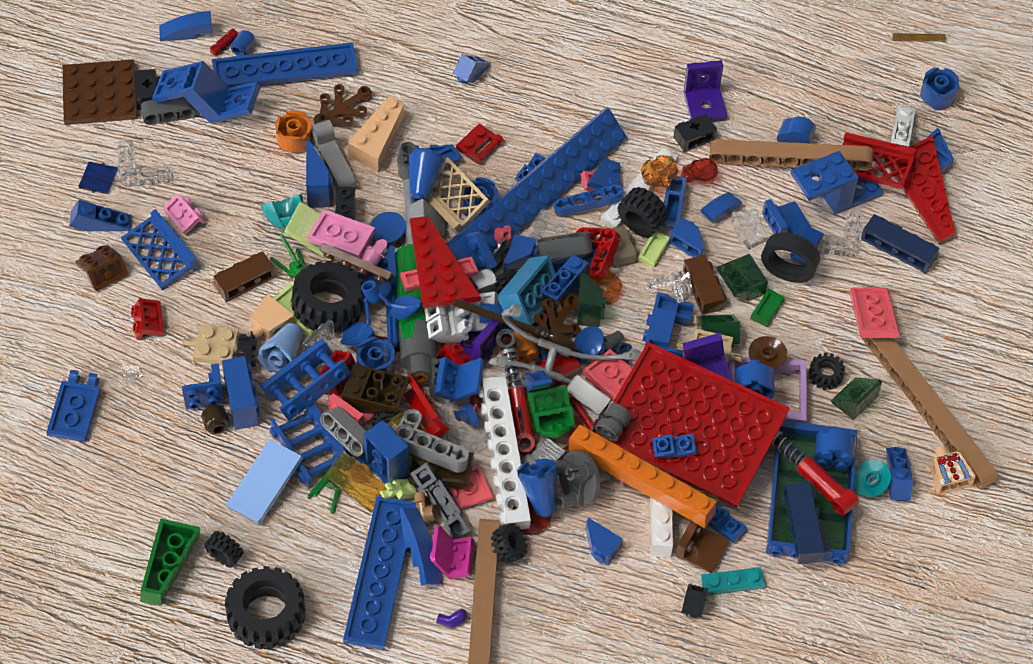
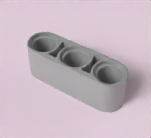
[320,406,366,456]

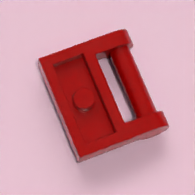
[456,123,504,164]

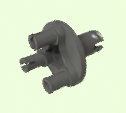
[555,450,614,509]

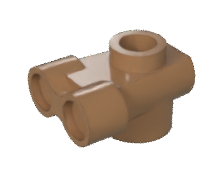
[414,492,438,527]

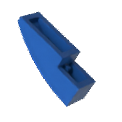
[159,11,212,41]
[662,175,687,228]

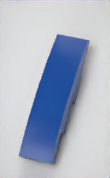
[520,370,552,392]
[400,508,442,586]

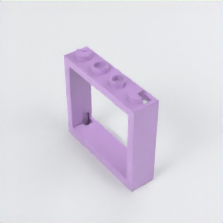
[728,357,807,423]

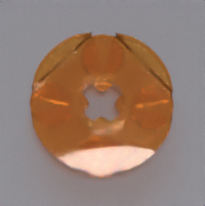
[641,155,678,188]
[584,270,622,305]

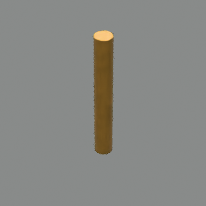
[892,33,945,41]

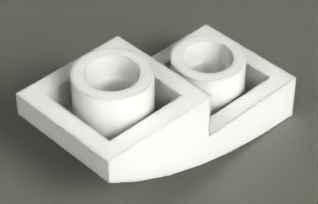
[567,374,611,414]

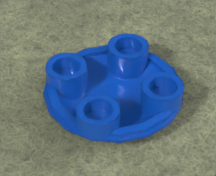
[574,326,605,363]

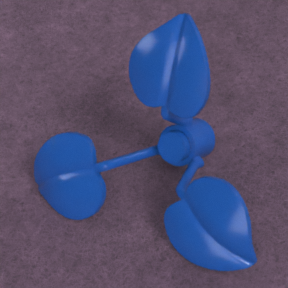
[340,275,422,346]

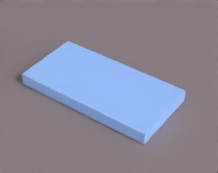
[226,439,303,525]

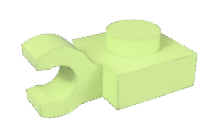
[380,479,418,499]

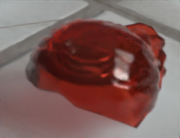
[681,158,718,184]

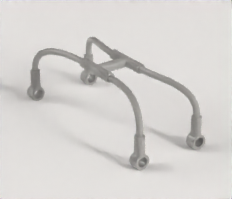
[489,304,641,406]

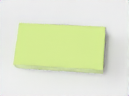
[637,232,670,268]

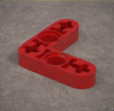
[576,227,621,281]

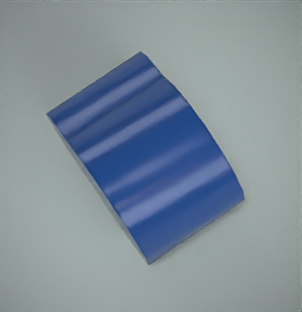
[777,116,816,144]

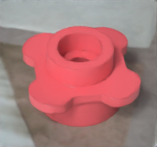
[494,225,513,244]

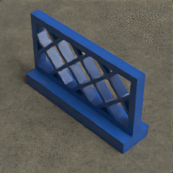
[120,209,201,290]

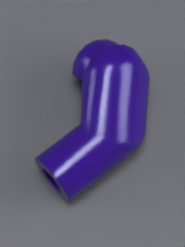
[436,609,467,628]

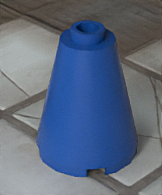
[409,148,446,202]
[517,459,557,518]

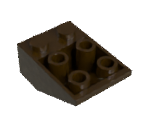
[341,364,410,413]

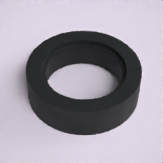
[761,232,820,283]

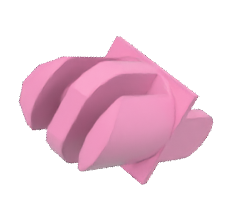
[360,239,387,266]

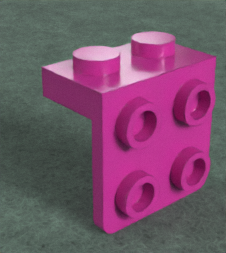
[430,525,475,579]

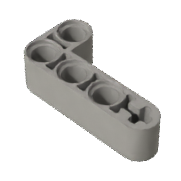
[311,120,356,190]
[396,409,469,473]

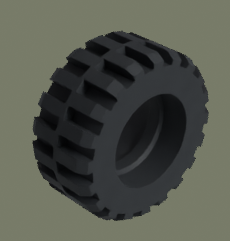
[291,261,365,334]
[225,566,306,649]

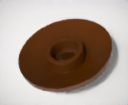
[748,336,787,369]

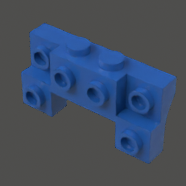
[643,292,694,357]

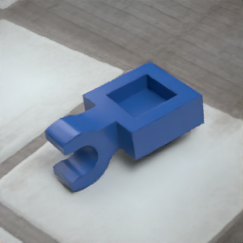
[453,403,480,426]

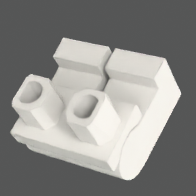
[424,305,473,344]

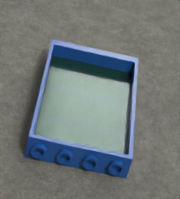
[766,420,858,564]

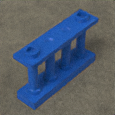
[260,338,351,421]
[269,403,351,489]

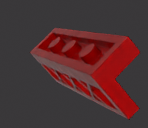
[404,374,450,438]

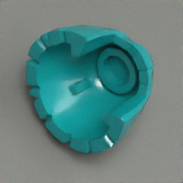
[260,194,303,231]

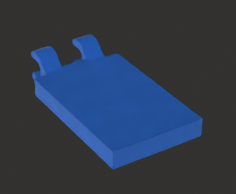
[46,370,101,442]

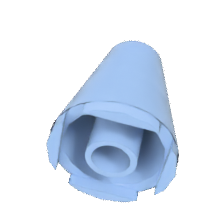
[258,323,302,372]

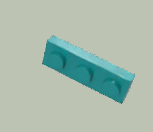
[700,567,765,596]

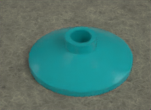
[854,460,891,498]

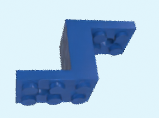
[152,61,261,123]
[791,151,883,215]

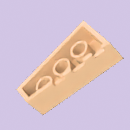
[348,95,405,172]

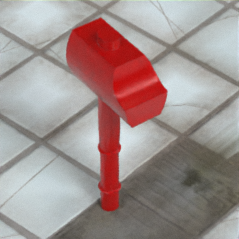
[538,354,594,431]

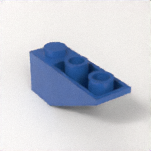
[69,200,132,231]
[541,255,588,301]
[886,447,913,500]

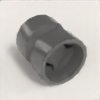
[595,403,632,441]

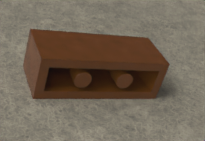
[213,251,275,302]
[683,255,726,315]

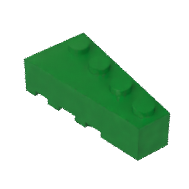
[140,519,200,606]

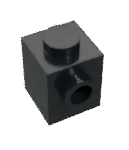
[681,584,709,618]

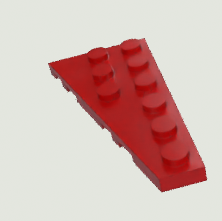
[884,135,955,244]
[409,216,481,308]

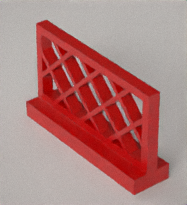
[842,132,916,189]

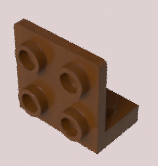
[75,245,129,291]
[676,521,729,573]

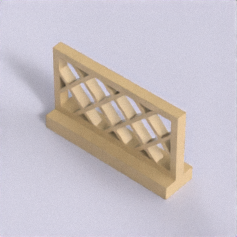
[427,157,491,233]

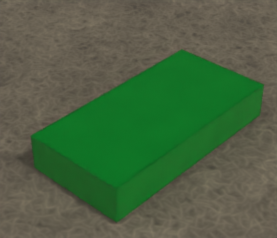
[750,289,785,327]

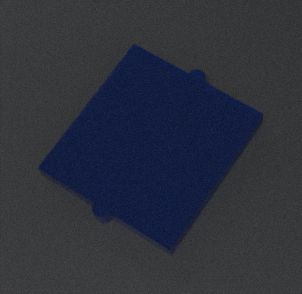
[78,162,118,194]

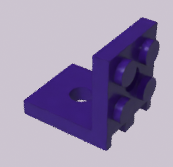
[683,60,727,122]
[441,320,502,361]
[682,332,733,381]

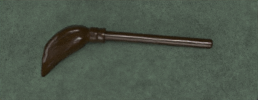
[453,298,579,358]

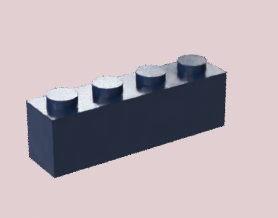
[861,214,940,273]
[783,482,827,564]

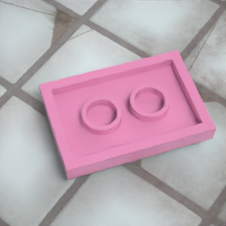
[307,210,375,259]

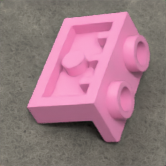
[162,193,206,235]

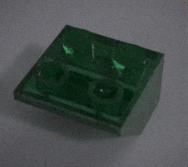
[716,254,768,301]

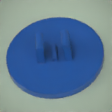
[370,212,406,244]

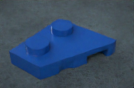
[587,158,621,194]

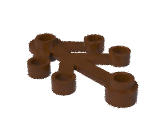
[313,84,372,127]
[534,294,580,353]

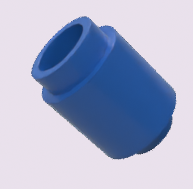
[231,30,255,56]

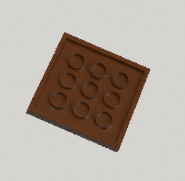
[62,59,137,125]

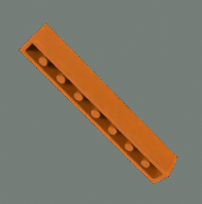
[569,425,716,528]

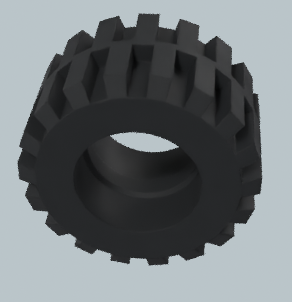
[617,187,668,237]

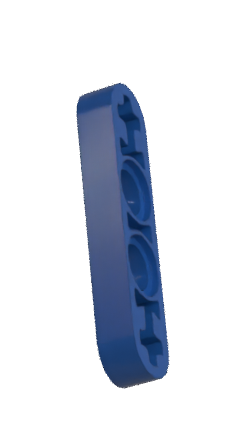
[553,184,624,217]

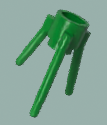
[270,233,306,278]
[307,467,344,514]

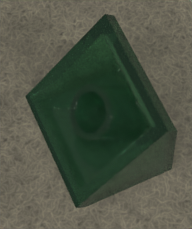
[831,377,882,420]

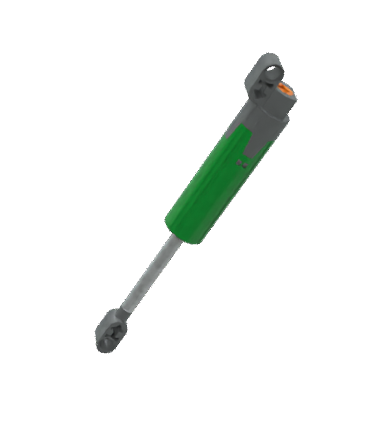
[395,142,444,400]

